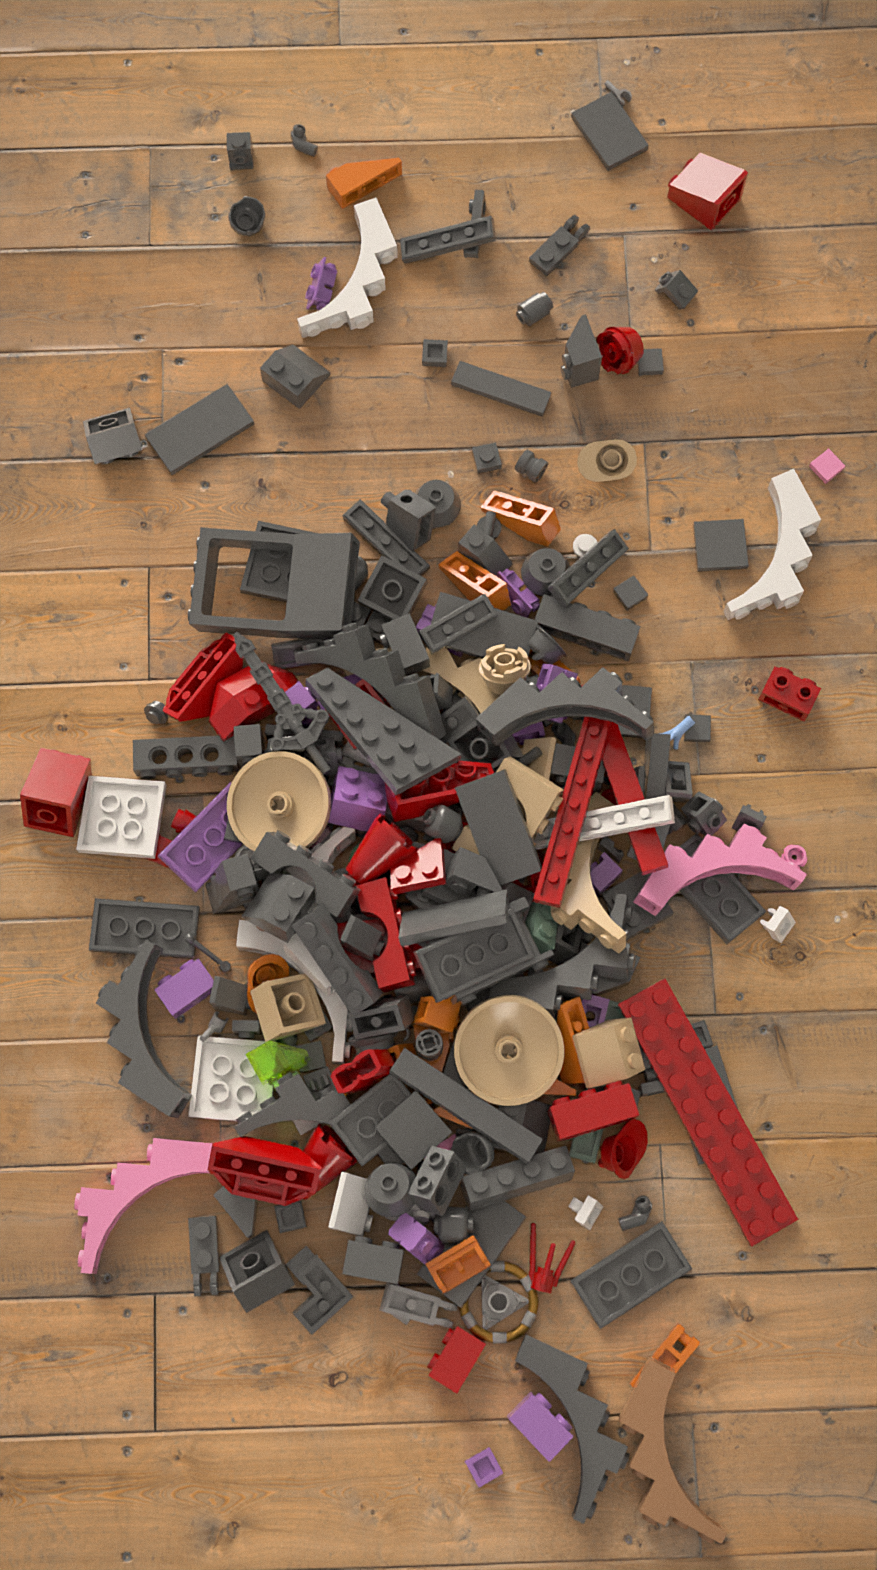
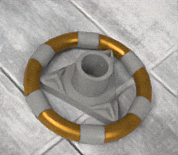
[459,1261,539,1344]

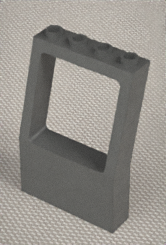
[188,527,360,639]

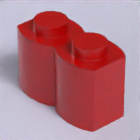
[330,1049,394,1093]

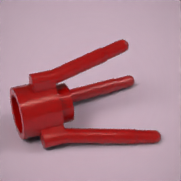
[528,1223,576,1293]

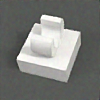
[760,906,796,943]
[568,1196,603,1230]

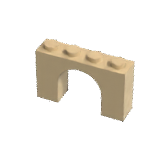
[452,756,564,855]

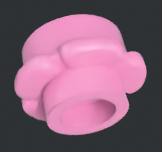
[781,845,807,867]

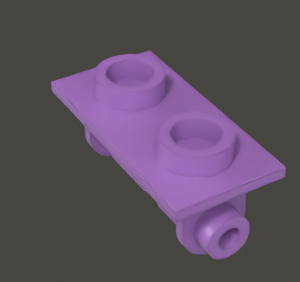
[305,257,337,310]
[496,569,540,618]

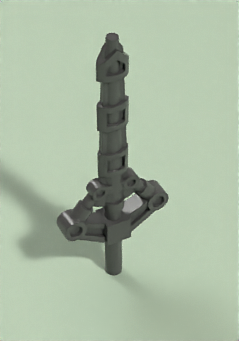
[233,632,331,775]

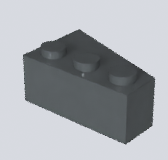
[205,853,260,915]

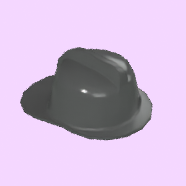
[529,625,567,665]

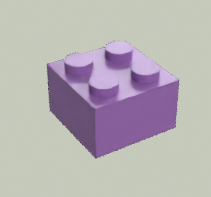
[328,766,387,832]
[507,1391,573,1462]

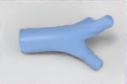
[658,716,695,750]

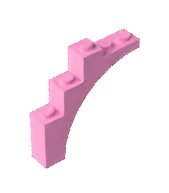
[633,824,807,916]
[74,1138,213,1274]

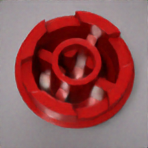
[596,327,644,375]

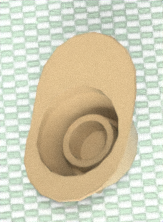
[577,439,637,482]

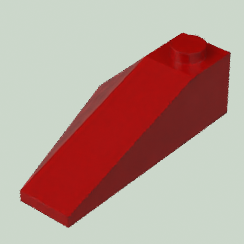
[384,761,494,822]

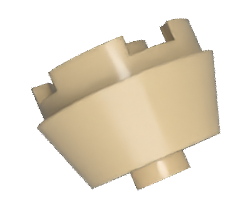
[479,644,531,695]

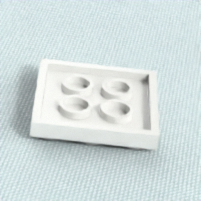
[76,776,167,859]
[188,1036,278,1121]

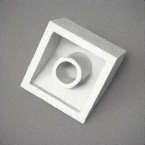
[328,1172,373,1237]

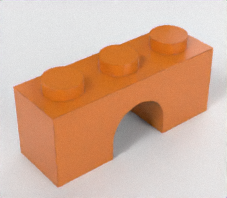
[413,995,462,1033]

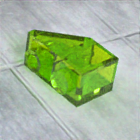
[245,1040,310,1086]

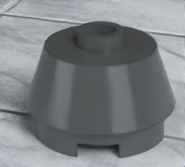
[415,480,461,529]
[521,548,570,596]
[364,1163,416,1217]

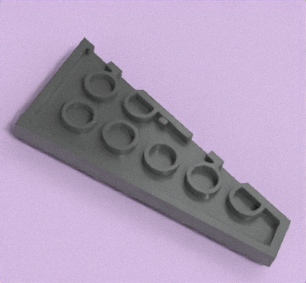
[306,668,461,796]

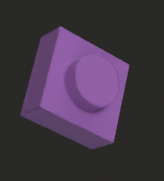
[465,1447,503,1487]

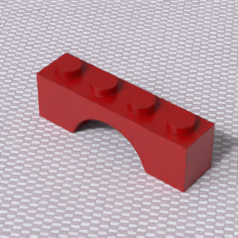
[356,877,417,993]

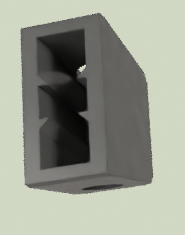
[381,490,436,552]

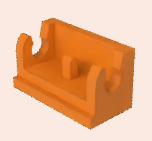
[426,1235,492,1294]

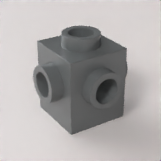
[304,737,343,776]
[681,791,727,836]

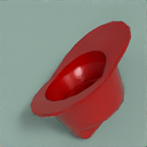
[598,1119,648,1180]

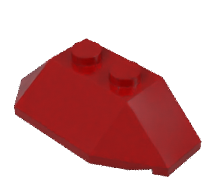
[163,632,243,722]
[209,661,299,742]
[207,1136,321,1206]

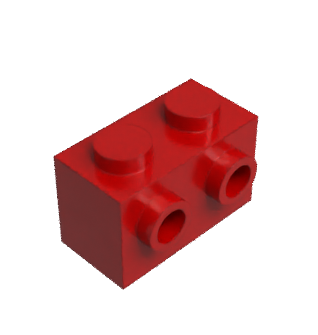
[758,666,821,722]

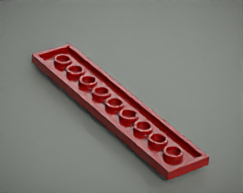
[617,978,799,1247]

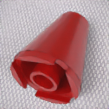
[346,813,418,886]
[303,1123,358,1200]

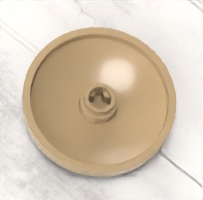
[227,751,331,851]
[454,995,564,1106]

